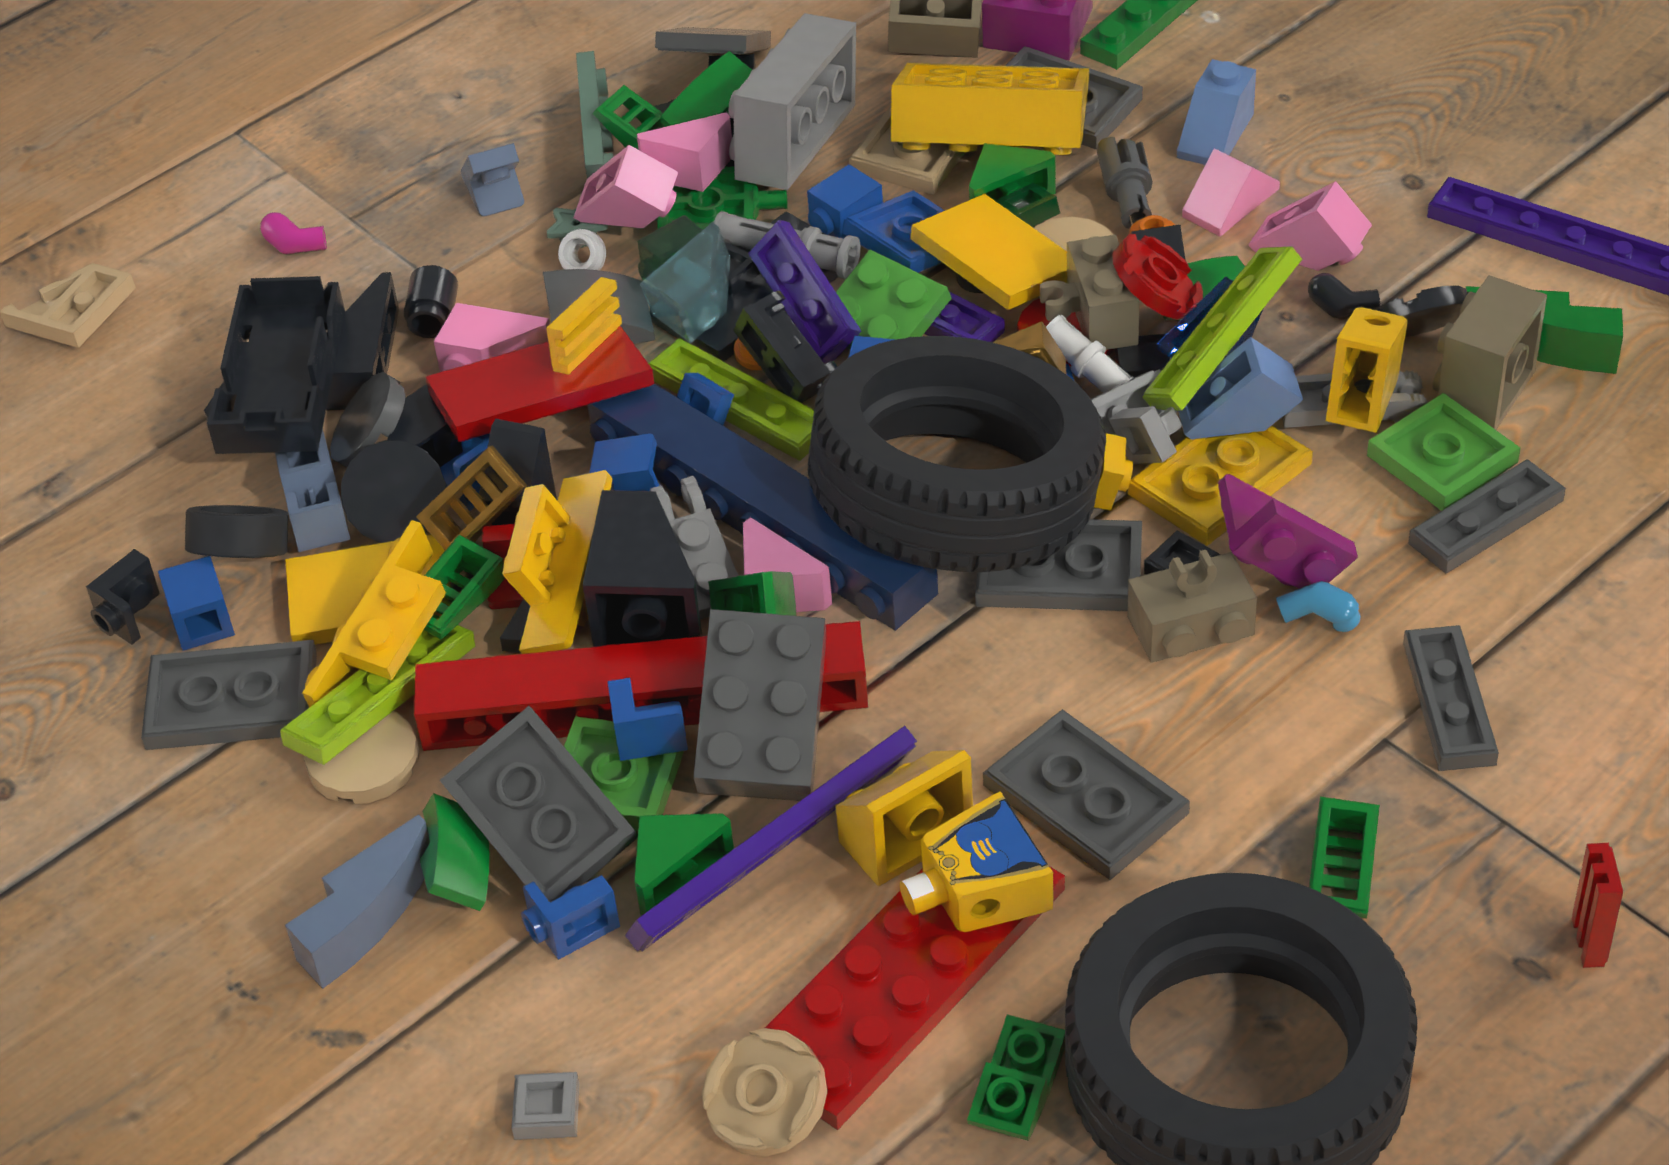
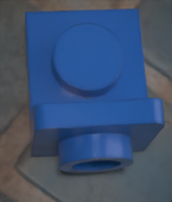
[521,875,620,960]

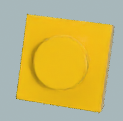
[1094,433,1133,511]

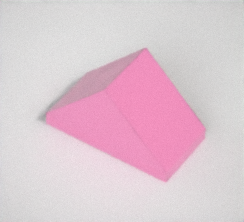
[637,112,732,192]
[1182,148,1280,236]
[743,517,832,612]

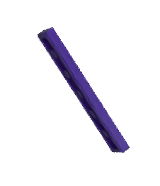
[1427,177,1669,296]
[625,726,917,952]

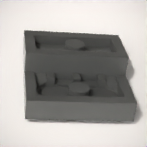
[543,269,655,344]

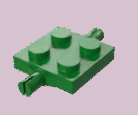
[655,166,788,246]

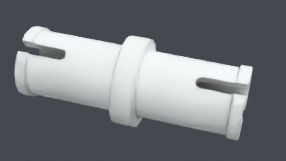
[1046,315,1134,393]

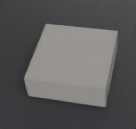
[511,1072,580,1140]

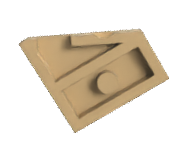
[0,263,136,348]

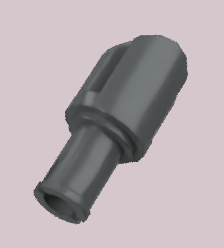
[1097,137,1153,229]

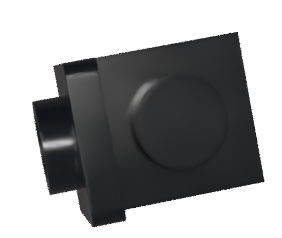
[86,549,160,645]

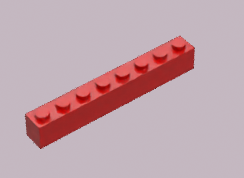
[414,621,868,751]

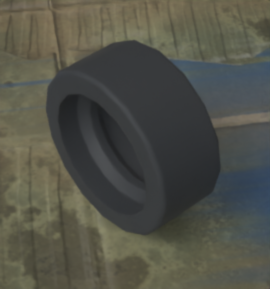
[185,505,288,558]

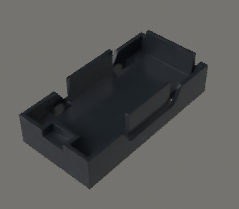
[207,276,345,454]

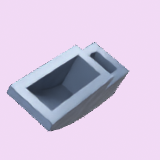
[275,429,351,552]
[285,814,430,989]

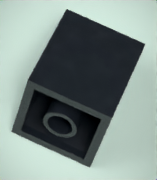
[583,490,702,647]

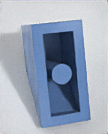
[1177,59,1256,165]
[1178,337,1303,439]

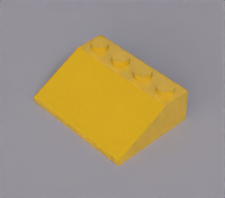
[891,63,1089,155]

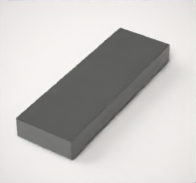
[1408,459,1566,574]
[1403,625,1499,771]

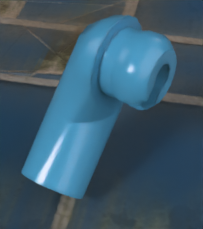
[1276,581,1361,632]

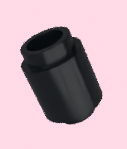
[404,265,458,338]

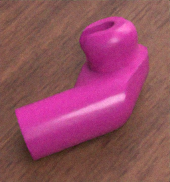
[260,212,327,254]

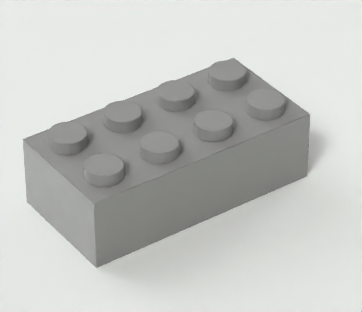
[729,13,856,190]

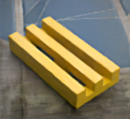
[546,277,622,375]

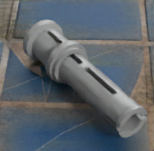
[712,211,860,279]

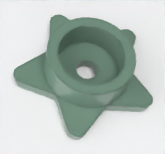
[547,208,608,248]

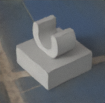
[1109,406,1182,464]

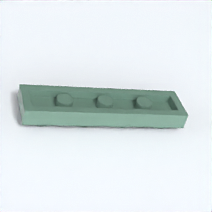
[576,51,614,178]

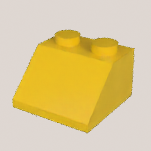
[835,750,973,887]

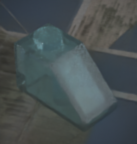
[640,222,730,343]

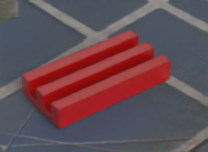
[1571,842,1623,968]

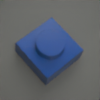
[677,373,734,425]

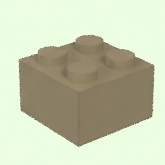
[1433,275,1547,430]

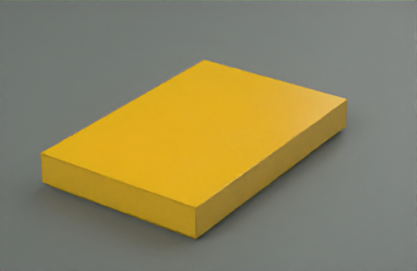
[910,194,1067,310]
[1128,426,1313,546]
[285,535,453,645]

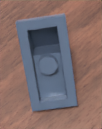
[461,143,524,216]

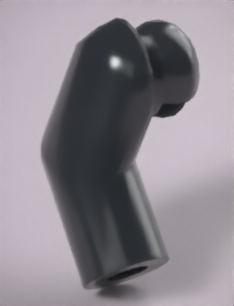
[1308,273,1380,318]

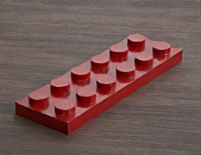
[765,866,1065,1130]

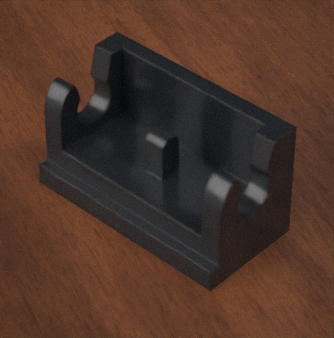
[733,290,838,403]

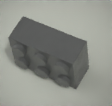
[694,609,826,801]

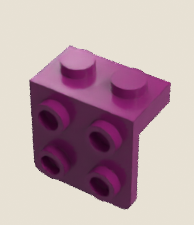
[1218,474,1358,589]

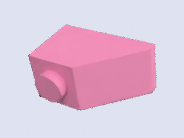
[573,145,678,228]
[1248,181,1372,271]
[434,303,550,372]

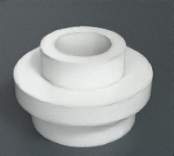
[558,229,606,270]

